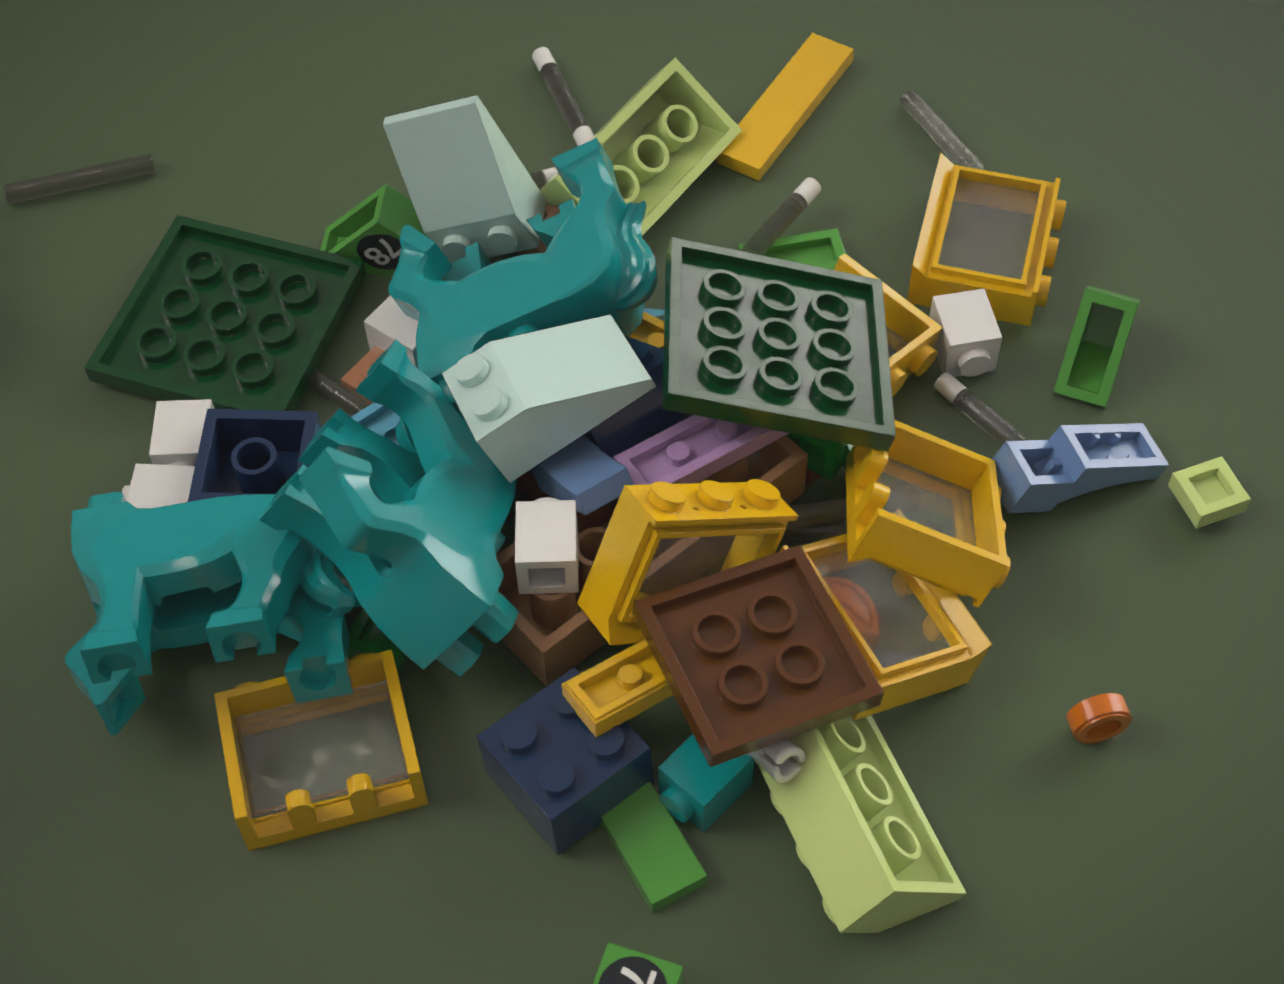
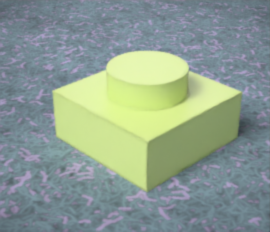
[1168,456,1251,529]

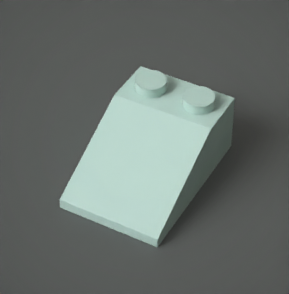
[383,95,547,263]
[442,314,656,483]

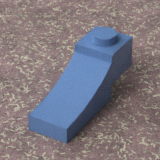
[992,423,1169,513]
[530,434,634,516]

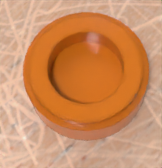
[1066,693,1132,743]

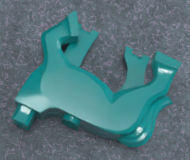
[388,138,658,419]
[259,339,519,677]
[65,491,361,735]

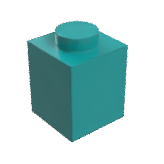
[658,734,754,833]

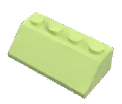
[540,57,742,236]
[754,715,967,933]

